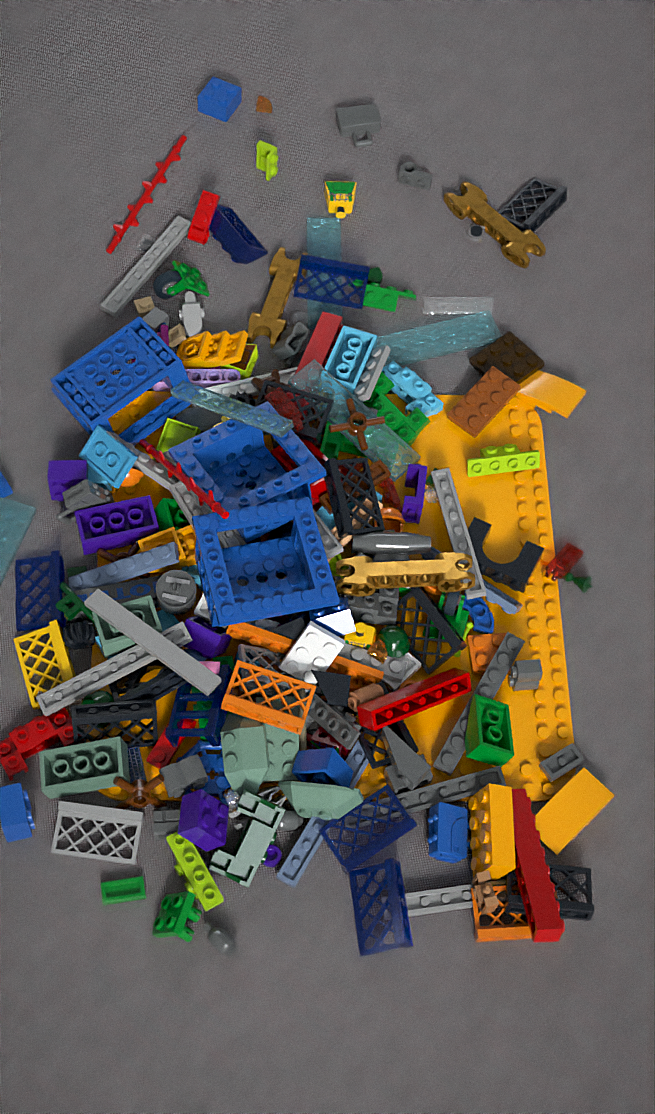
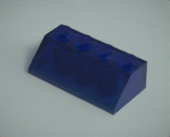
[209,204,268,265]

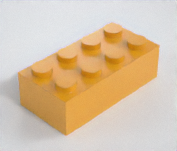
[468,783,516,881]

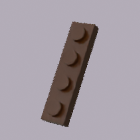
[319,459,391,515]

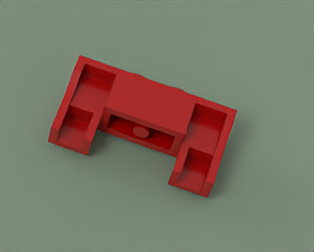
[0,708,84,781]

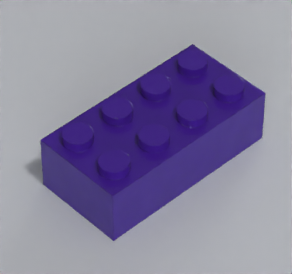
[74,495,159,555]

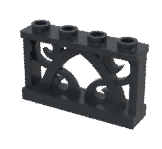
[108,646,188,702]

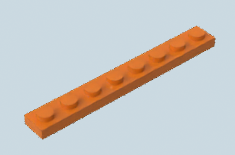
[226,622,384,685]

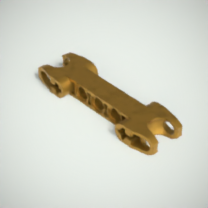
[444,181,546,269]
[247,247,309,349]
[336,552,475,597]

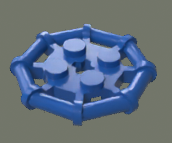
[176,740,238,806]

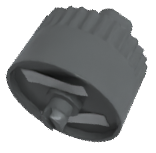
[156,570,196,615]

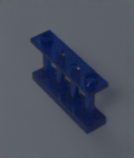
[165,665,233,747]

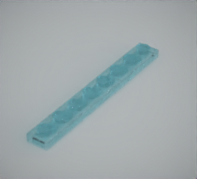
[170,380,294,438]

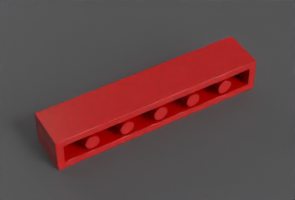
[357,668,472,731]

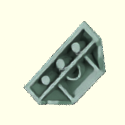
[220,713,270,797]
[278,781,364,820]

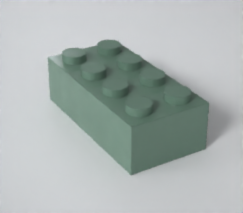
[256,697,299,783]
[39,736,130,799]

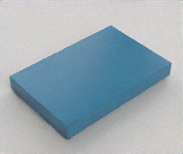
[79,425,138,489]

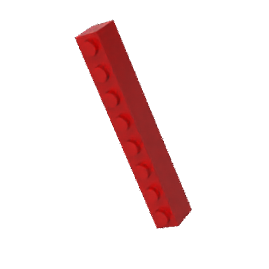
[279,312,345,423]
[512,788,565,943]

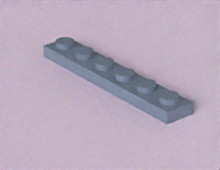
[69,542,179,591]
[421,546,523,614]

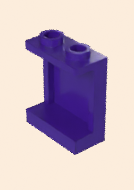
[401,464,427,524]

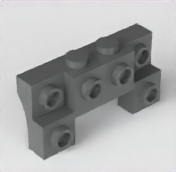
[332,575,399,626]

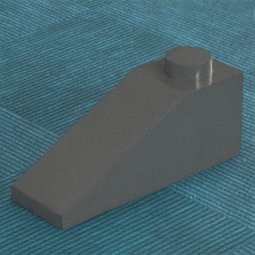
[381,726,431,791]

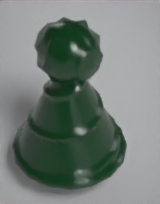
[563,572,593,593]

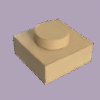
[134,296,155,318]
[168,324,186,348]

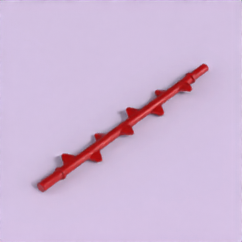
[106,135,187,254]
[139,439,229,519]

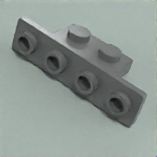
[305,691,362,750]

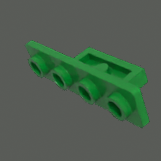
[348,279,417,313]

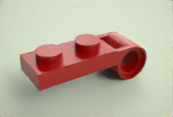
[188,190,220,245]
[146,711,197,770]

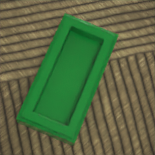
[100,876,146,905]

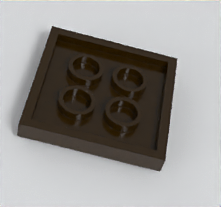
[469,331,545,384]

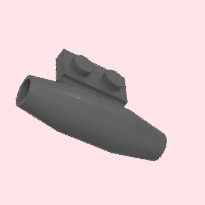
[353,532,431,562]

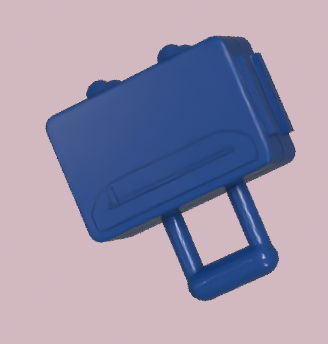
[427,802,471,863]

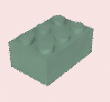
[92,595,162,657]

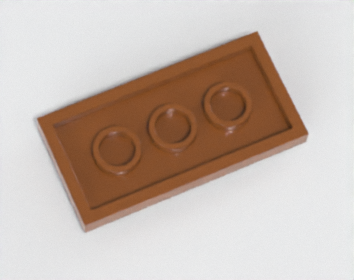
[447,366,521,438]

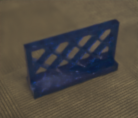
[293,254,370,310]
[15,550,66,631]
[318,784,417,875]
[349,858,413,957]

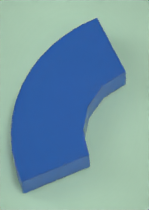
[462,594,494,634]

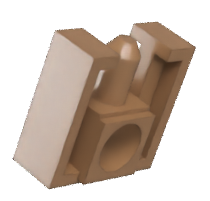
[472,870,499,915]

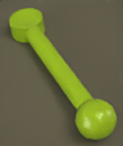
[454,621,473,657]

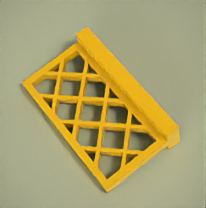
[13,620,76,710]

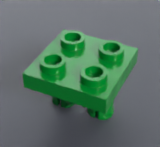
[151,891,202,943]

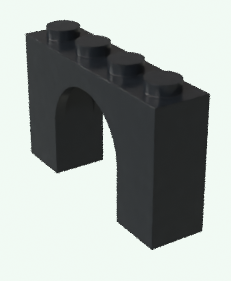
[468,517,544,593]

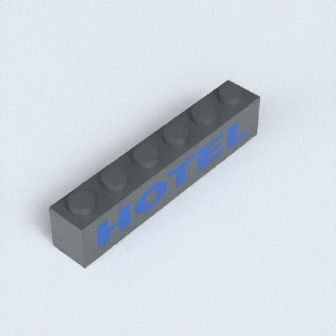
[62,575,162,623]

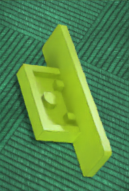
[467,444,540,477]
[166,831,224,911]

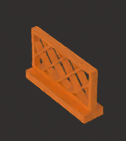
[221,660,316,735]
[470,884,564,942]

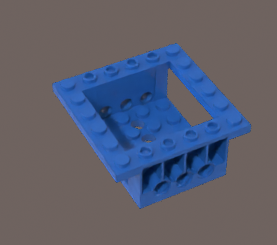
[50,316,202,446]
[168,401,326,543]
[192,497,340,627]

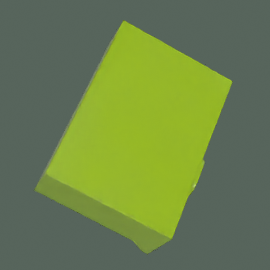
[153,418,201,464]

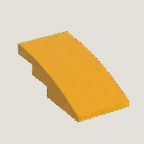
[176,330,248,369]
[514,370,587,418]
[138,525,196,573]
[535,768,615,855]

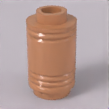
[348,683,384,712]

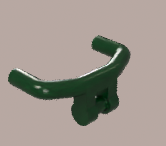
[55,582,96,628]

